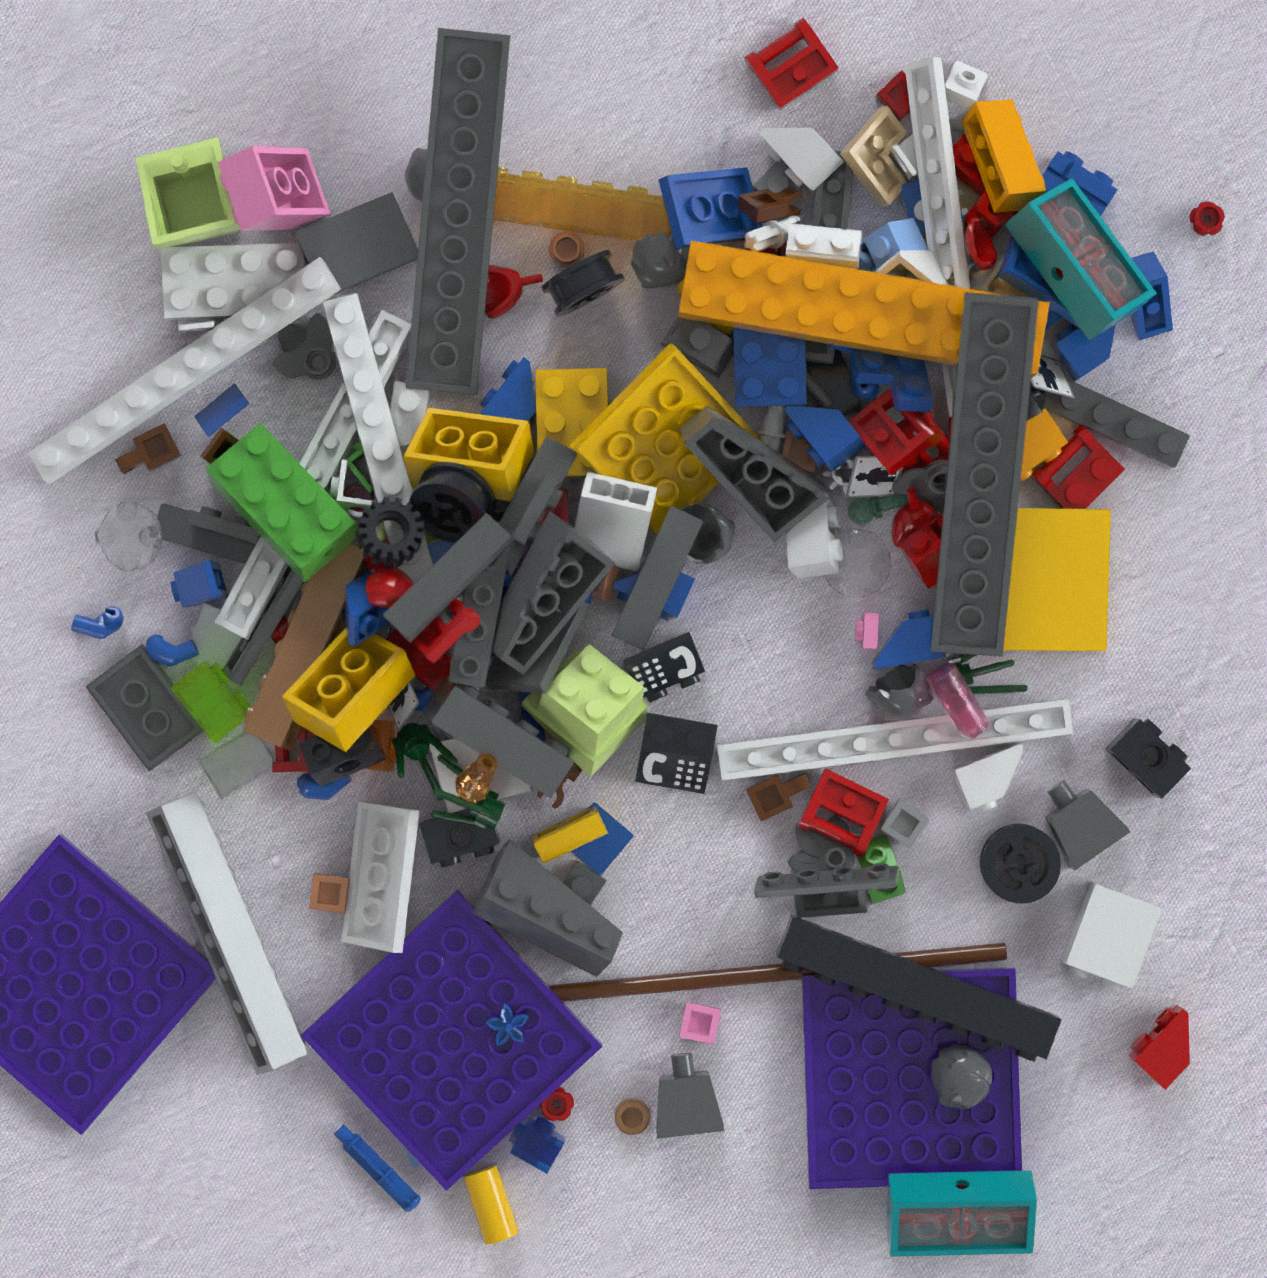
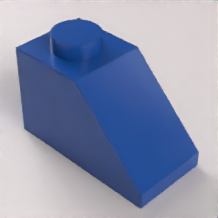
[1131,251,1173,340]
[170,561,228,608]
[872,609,946,669]

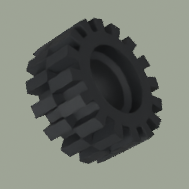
[356,497,424,568]

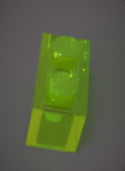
[170,660,251,744]

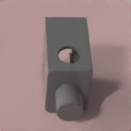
[661,317,734,379]
[1046,780,1131,870]
[656,1053,724,1139]

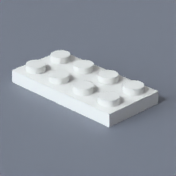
[161,243,307,320]
[341,801,420,953]

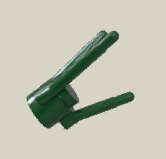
[940,654,1028,697]
[392,723,458,801]
[431,754,505,830]

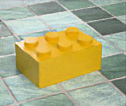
[536,368,608,479]
[404,408,534,501]
[282,628,415,752]

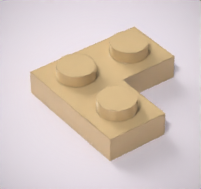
[840,106,908,208]

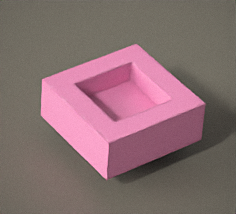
[855,613,879,649]
[679,1001,721,1045]

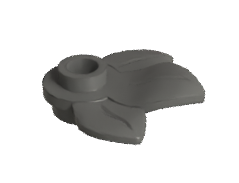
[272,313,336,380]
[892,460,948,513]
[788,815,854,873]

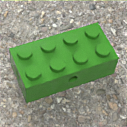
[206,423,358,583]

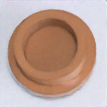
[549,232,584,268]

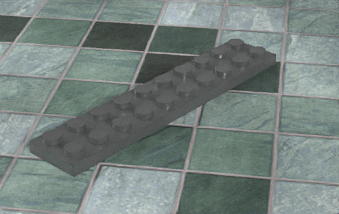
[406,28,511,395]
[930,292,1039,657]

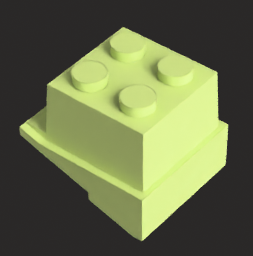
[135,137,240,250]
[521,644,648,777]

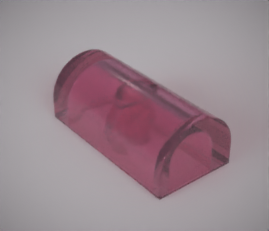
[926,662,990,739]

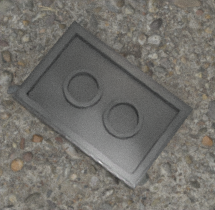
[295,192,418,296]
[485,602,588,694]
[86,644,207,771]

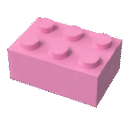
[217,146,331,231]

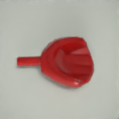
[965,217,997,271]
[485,264,543,319]
[891,487,939,548]
[366,566,414,608]

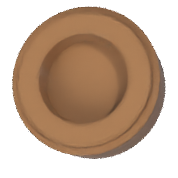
[615,1098,650,1135]

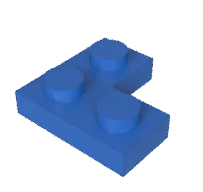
[850,348,934,412]

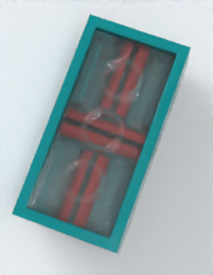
[1005,178,1157,341]
[886,1170,1037,1257]

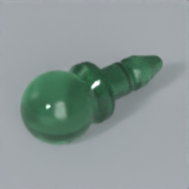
[848,494,909,525]

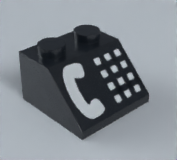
[623,632,705,703]
[635,712,718,794]

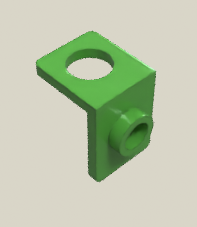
[346,441,375,494]
[856,835,906,904]

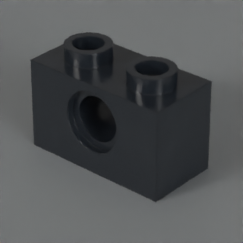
[1105,718,1191,799]
[299,724,387,786]
[419,809,501,868]

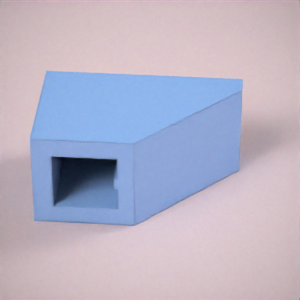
[859,218,928,273]

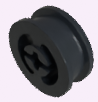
[541,250,625,317]
[409,462,495,543]
[980,824,1061,904]

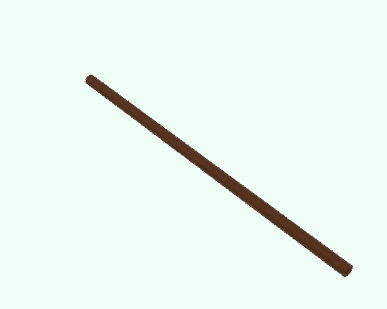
[548,943,1007,1002]

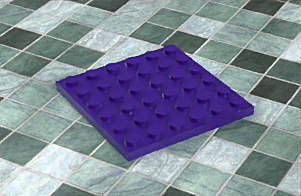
[0,834,216,1135]
[301,889,603,1191]
[802,967,1022,1189]

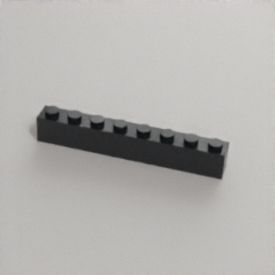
[776,915,1062,1062]

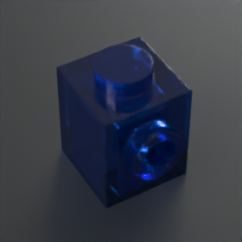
[508,1116,565,1174]

